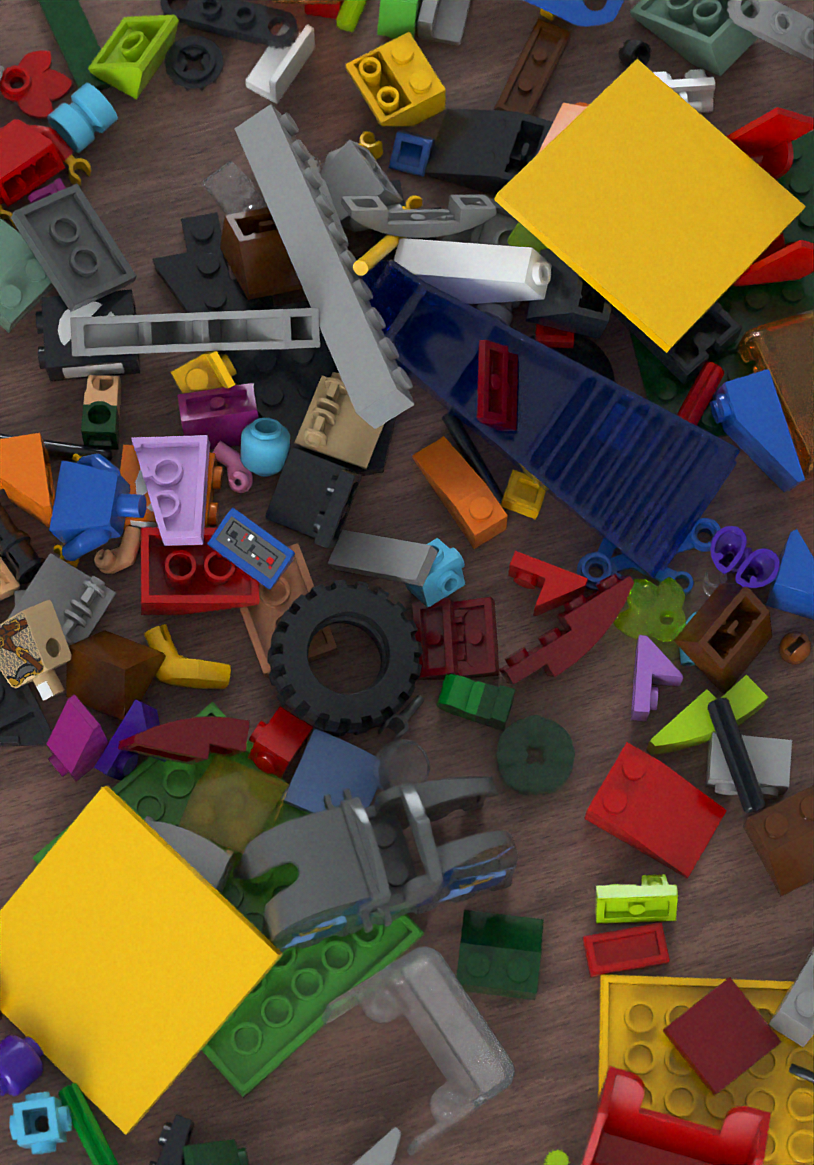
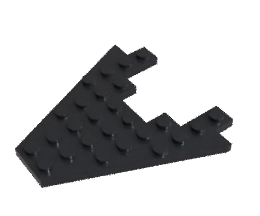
[153,179,441,476]

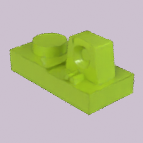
[595,874,678,924]

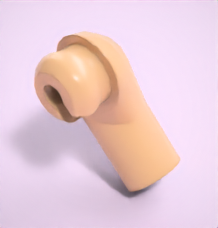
[94,526,141,574]

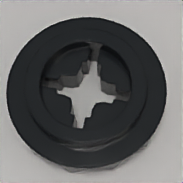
[165,36,223,92]

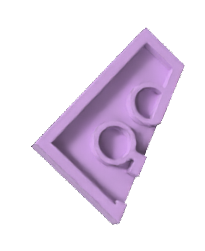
[131,435,210,546]

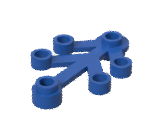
[577,501,721,609]

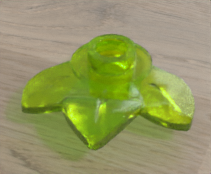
[613,577,686,642]

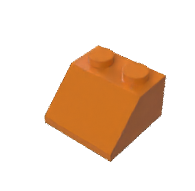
[0,433,55,528]

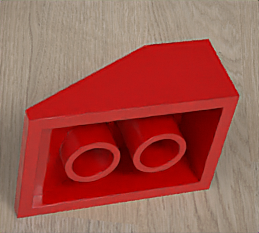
[141,527,259,615]
[584,742,727,879]

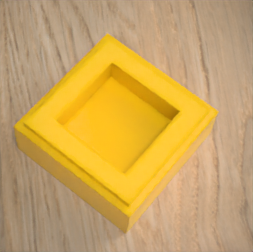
[500,469,548,520]

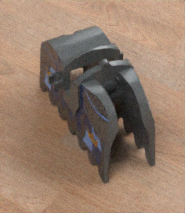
[233,776,518,953]

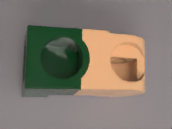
[81,375,121,450]

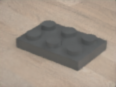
[11,184,137,312]

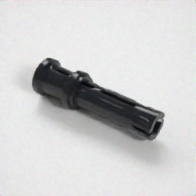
[0,503,45,584]

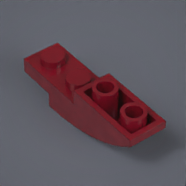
[499,573,634,684]

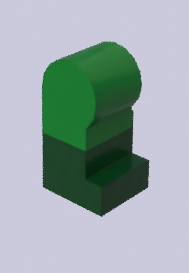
[436,674,515,731]

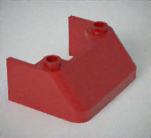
[726,107,814,286]

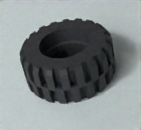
[267,580,423,736]

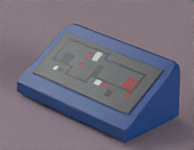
[207,508,295,590]

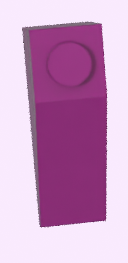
[47,694,108,782]

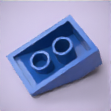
[710,369,805,492]

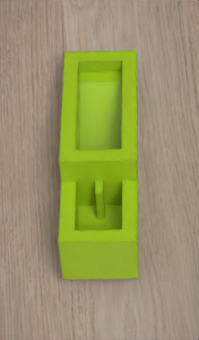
[646,674,768,755]

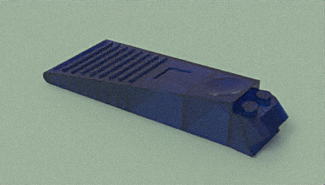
[362,259,740,579]

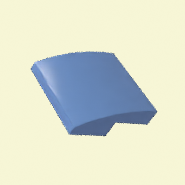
[283,728,388,814]

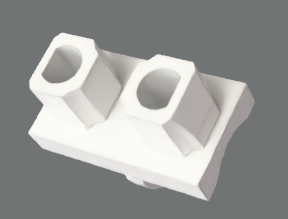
[653,69,715,113]

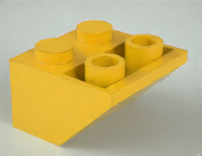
[345,32,446,126]

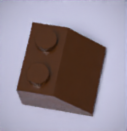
[743,785,814,897]

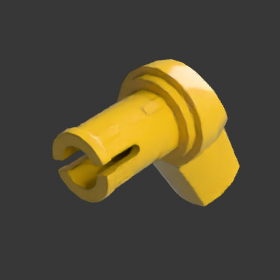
[144,624,231,689]

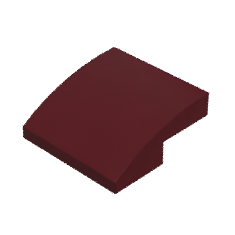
[477,340,518,432]
[412,597,500,680]
[662,977,782,1096]

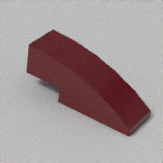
[118,717,250,765]

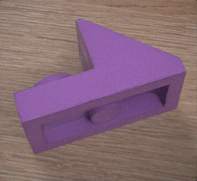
[631,635,683,722]

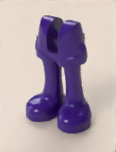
[710,526,780,588]

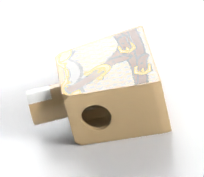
[0,599,72,701]

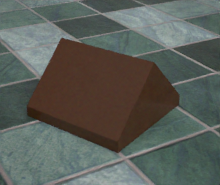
[66,630,166,721]

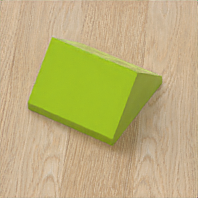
[88,15,179,100]

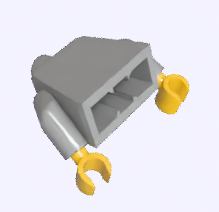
[320,131,423,232]

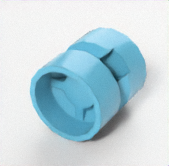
[47,83,118,153]

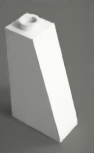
[391,238,552,306]

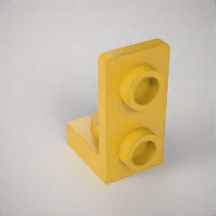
[170,351,237,394]

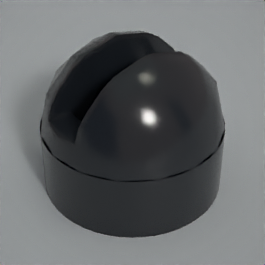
[618,39,651,67]

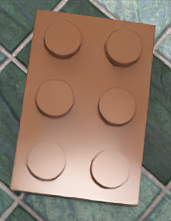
[239,543,338,678]

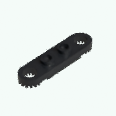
[160,0,299,49]

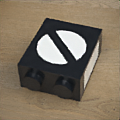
[35,289,141,382]

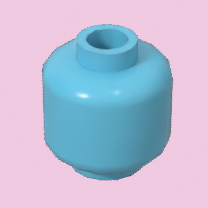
[240,418,291,477]

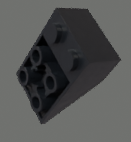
[424,108,553,196]

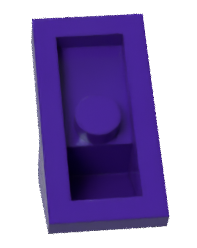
[94,699,166,781]

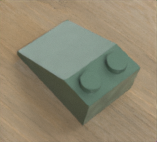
[630,0,758,76]
[0,218,54,333]

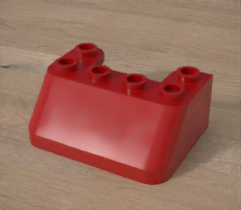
[581,1066,771,1165]

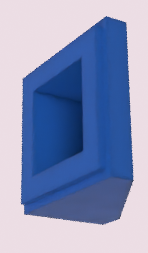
[389,130,435,177]

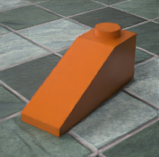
[412,436,508,549]

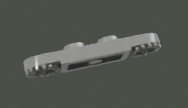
[727,0,814,65]

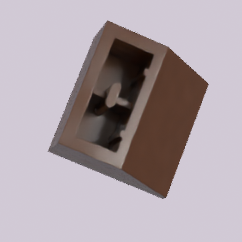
[220,207,303,300]
[673,583,772,694]

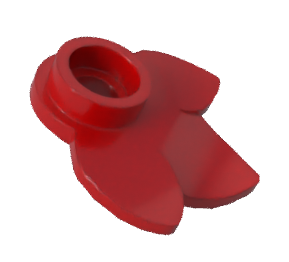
[0,51,73,119]

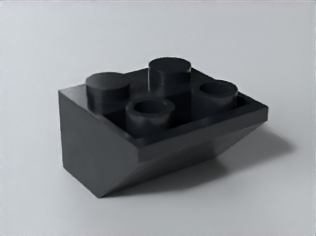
[526,249,612,339]

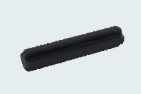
[707,698,765,813]

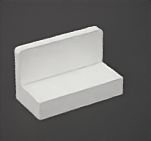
[245,25,315,104]

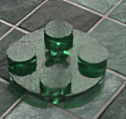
[496,715,575,795]

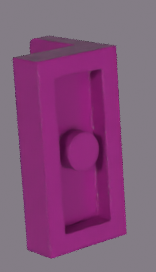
[177,383,259,450]

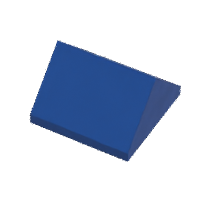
[765,529,814,620]

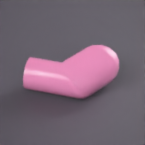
[212,441,253,493]

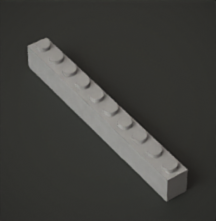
[235,104,415,429]

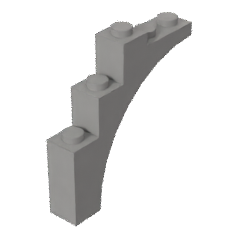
[70,308,320,356]

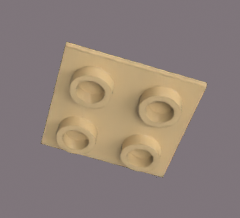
[295,372,384,469]

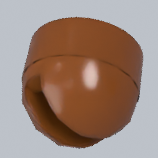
[779,631,812,664]

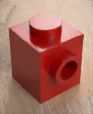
[248,707,313,779]

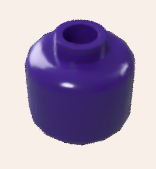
[0,1035,43,1096]

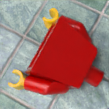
[0,119,91,230]

